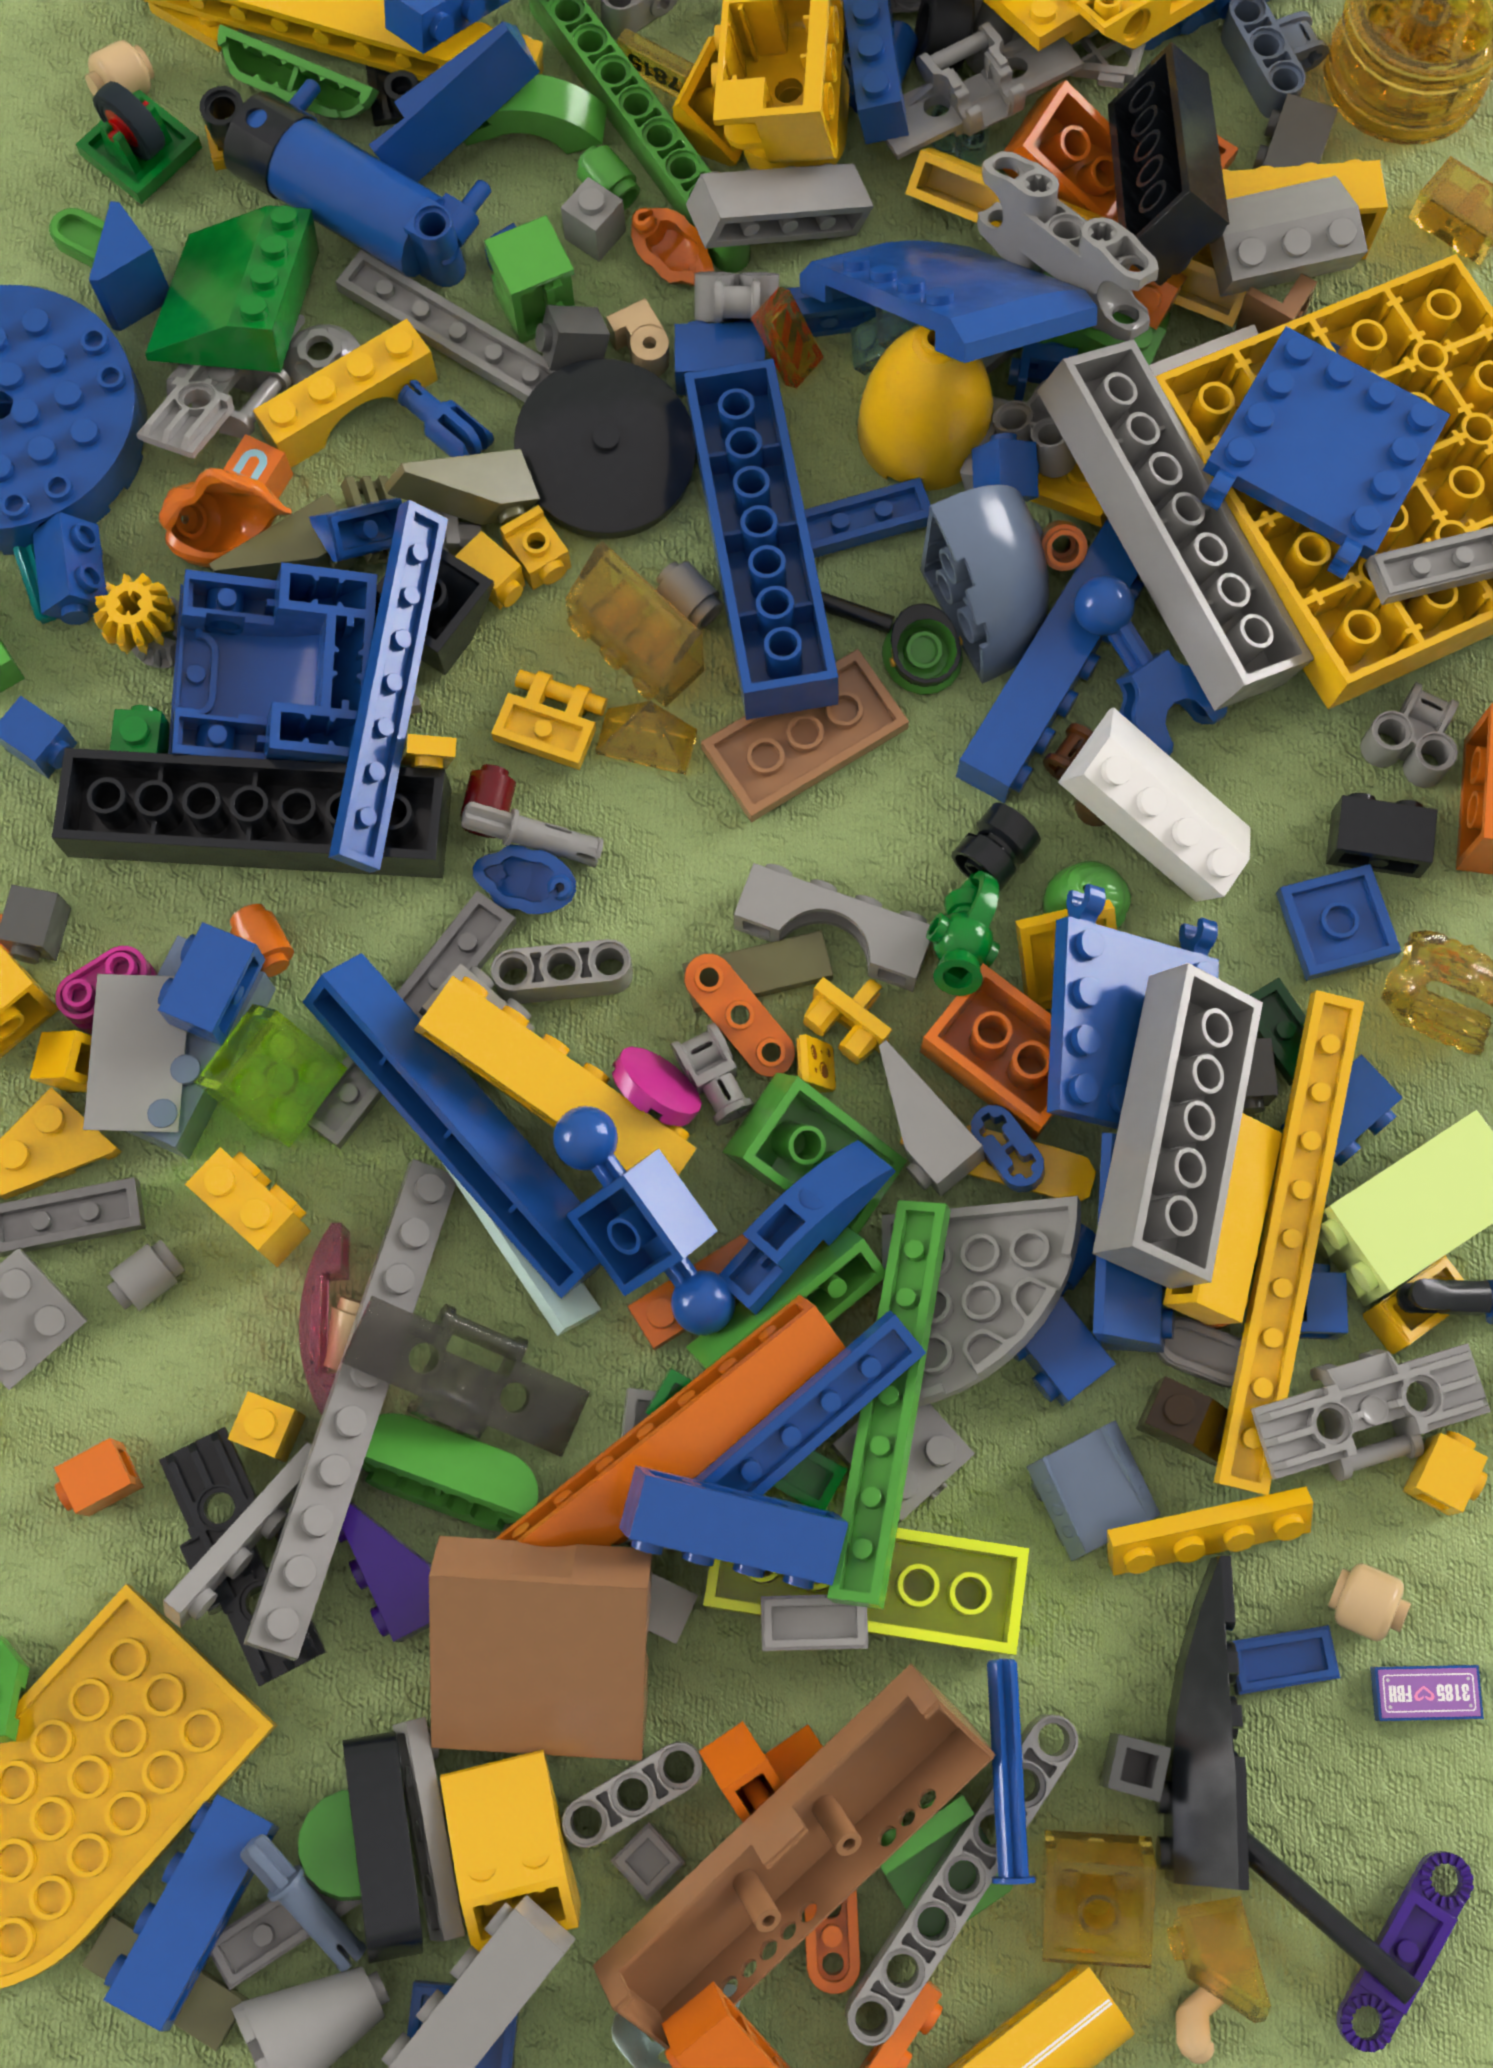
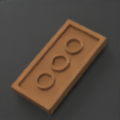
[701,649,909,823]

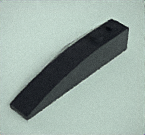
[1155,1556,1249,1890]

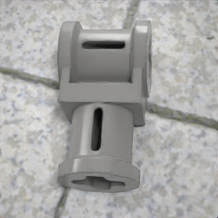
[670,1022,755,1126]

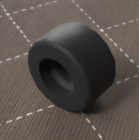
[914,0,975,72]

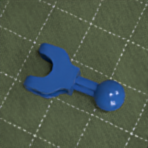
[1074,575,1228,756]

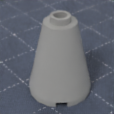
[231,1966,390,2068]

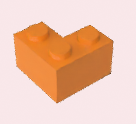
[698,1721,823,1823]

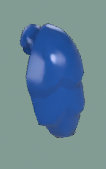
[472,844,576,914]

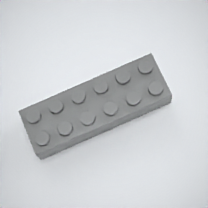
[1092,963,1263,1289]

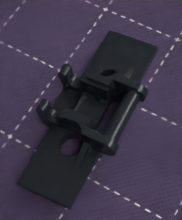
[159,1427,327,1686]

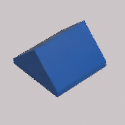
[89,201,169,331]

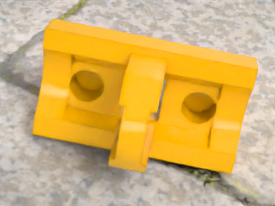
[803,977,892,1065]

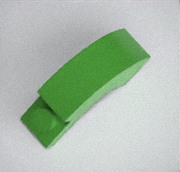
[463,74,607,155]

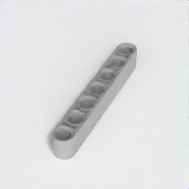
[845,1714,1078,2046]

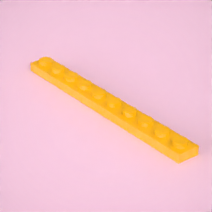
[1213,990,1364,1495]

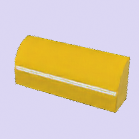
[947,1961,1135,2068]

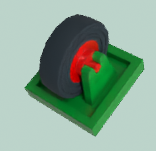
[75,81,203,204]

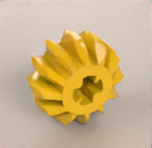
[93,572,176,655]

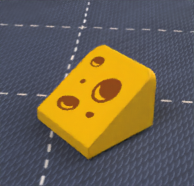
[796,1034,836,1093]

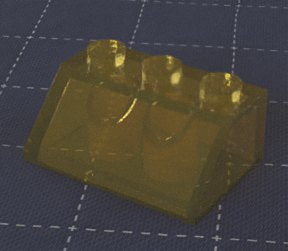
[565,541,704,708]

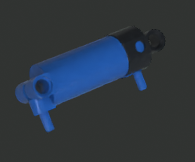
[199,79,491,287]

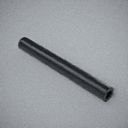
[1248,1831,1421,2005]

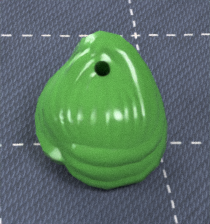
[1042,861,1131,928]

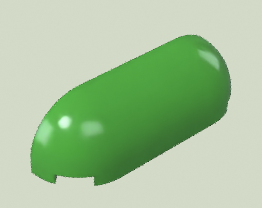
[217,24,379,120]
[362,1413,538,1532]

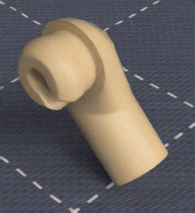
[1175,1976,1230,2064]

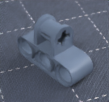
[1221,0,1329,119]

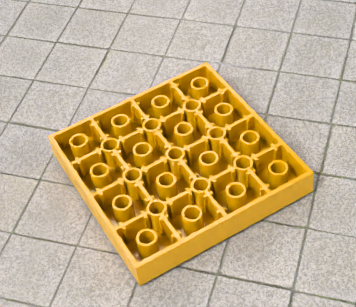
[1155,254,1493,710]

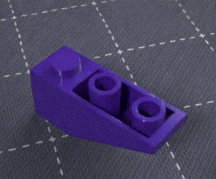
[338,1501,432,1642]

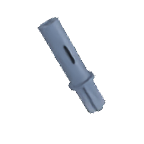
[240,1834,366,1972]

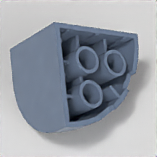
[920,484,1049,684]

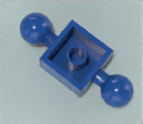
[553,1106,736,1335]

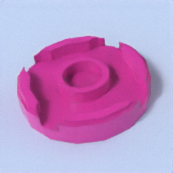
[612,1046,702,1127]

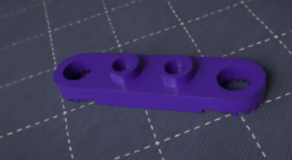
[1336,1851,1474,2052]

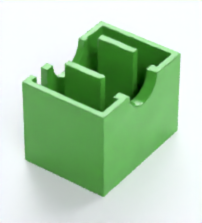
[484,215,575,344]

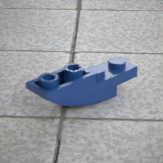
[719,1140,896,1315]

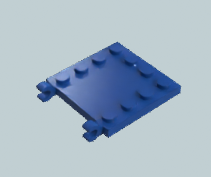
[1201,326,1450,580]
[1047,884,1219,1129]

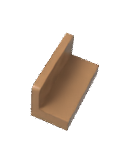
[1235,273,1317,334]

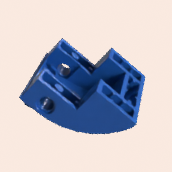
[168,562,377,764]

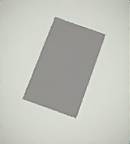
[83,974,187,1132]

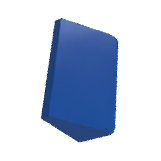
[309,498,402,562]

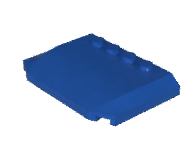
[799,241,1097,363]

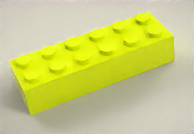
[703,1528,1029,1656]

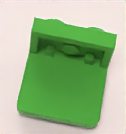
[880,1793,1013,1936]

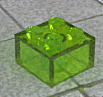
[194,1004,347,1148]

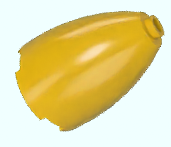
[857,325,993,491]

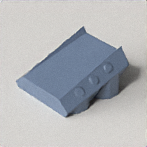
[1026,1420,1161,1562]

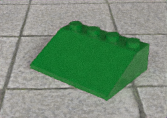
[145,205,319,373]

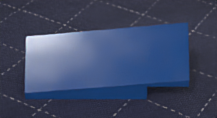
[369,21,540,182]

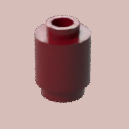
[460,764,516,838]

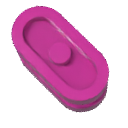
[55,946,158,1034]

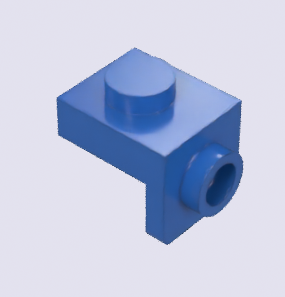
[1007,342,1078,401]

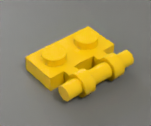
[491,669,608,770]

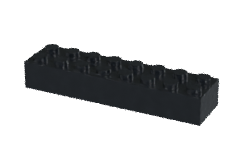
[52,748,452,878]

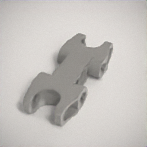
[977,151,1159,341]

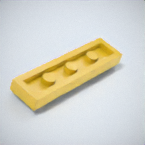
[1107,1486,1313,1576]

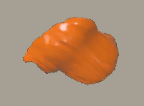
[158,468,292,568]

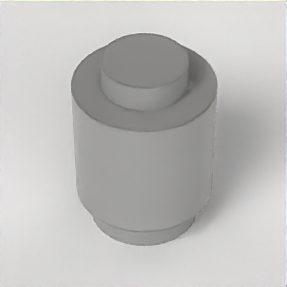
[656,561,724,630]
[107,1240,185,1312]

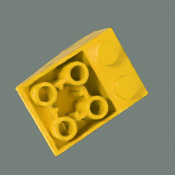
[440,1749,581,1952]

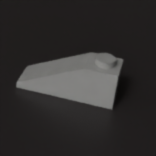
[879,1040,985,1196]

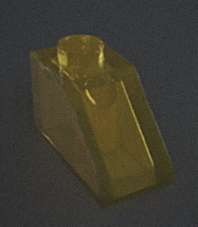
[1168,1896,1271,2023]

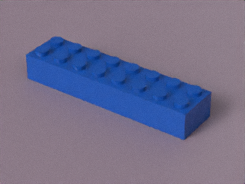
[684,358,839,720]

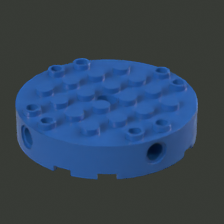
[0,285,148,555]

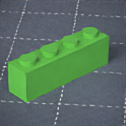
[686,1226,885,1371]

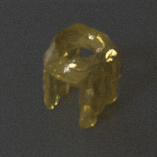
[1381,930,1493,1055]

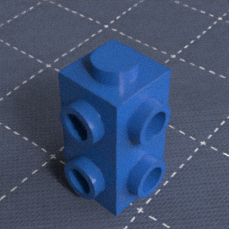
[32,512,108,625]

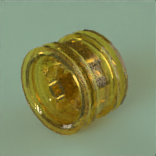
[1323,0,1493,145]

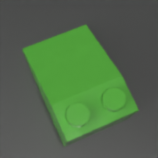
[722,1072,907,1234]

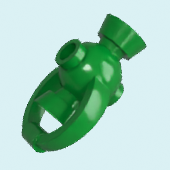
[926,871,1000,996]

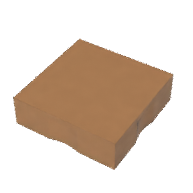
[429,1536,652,1761]

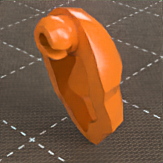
[631,207,714,287]

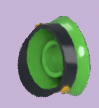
[882,603,963,695]

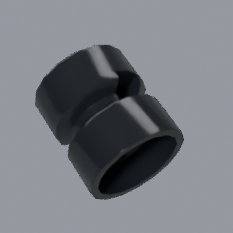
[951,803,1041,892]

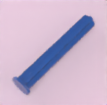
[987,1658,1036,1885]

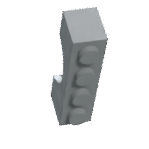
[734,863,931,992]

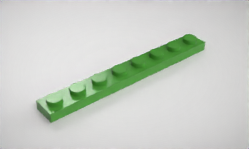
[827,1200,951,1610]

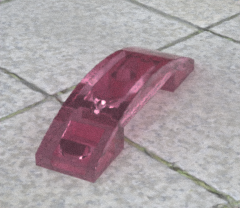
[299,1223,350,1415]

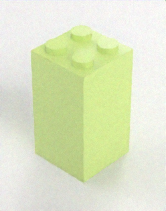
[1316,1110,1493,1306]

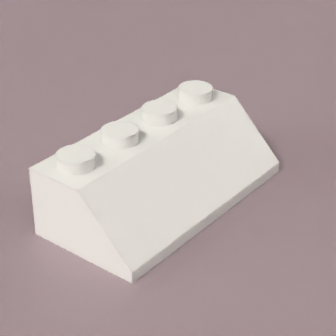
[1058,708,1251,902]

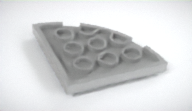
[882,1196,1081,1407]

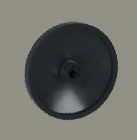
[514,359,696,539]

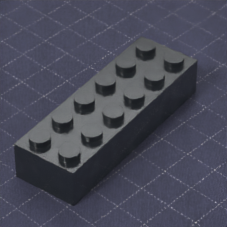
[1108,41,1230,286]

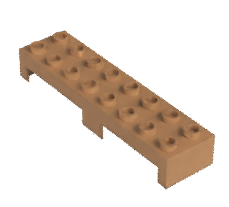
[592,1664,995,2049]

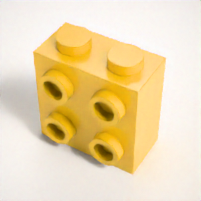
[185,1147,311,1267]

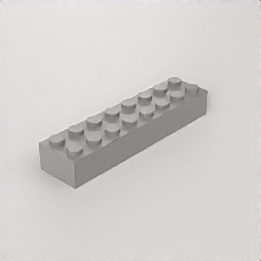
[1037,339,1314,711]

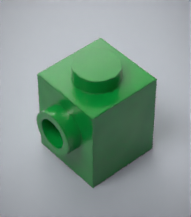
[110,705,170,754]

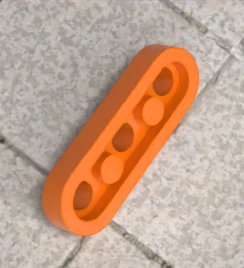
[684,954,795,1077]
[804,1889,860,1994]

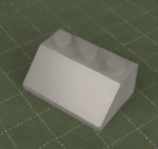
[1209,176,1368,297]

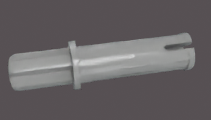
[461,802,604,867]

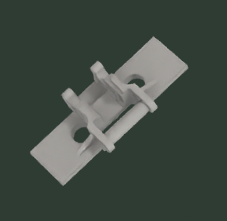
[885,22,1083,160]
[137,314,305,459]
[1251,1343,1491,1481]

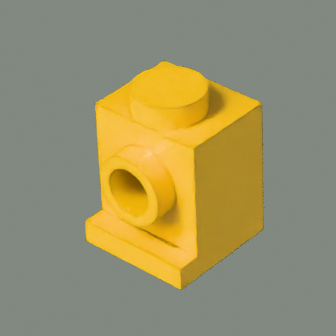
[500,505,571,590]
[455,531,525,610]

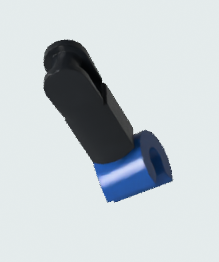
[1396,1278,1493,1325]

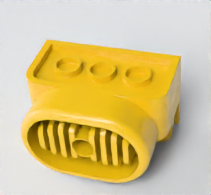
[711,0,850,170]

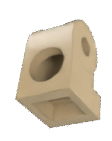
[606,298,669,376]

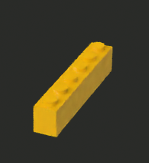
[414,976,697,1176]

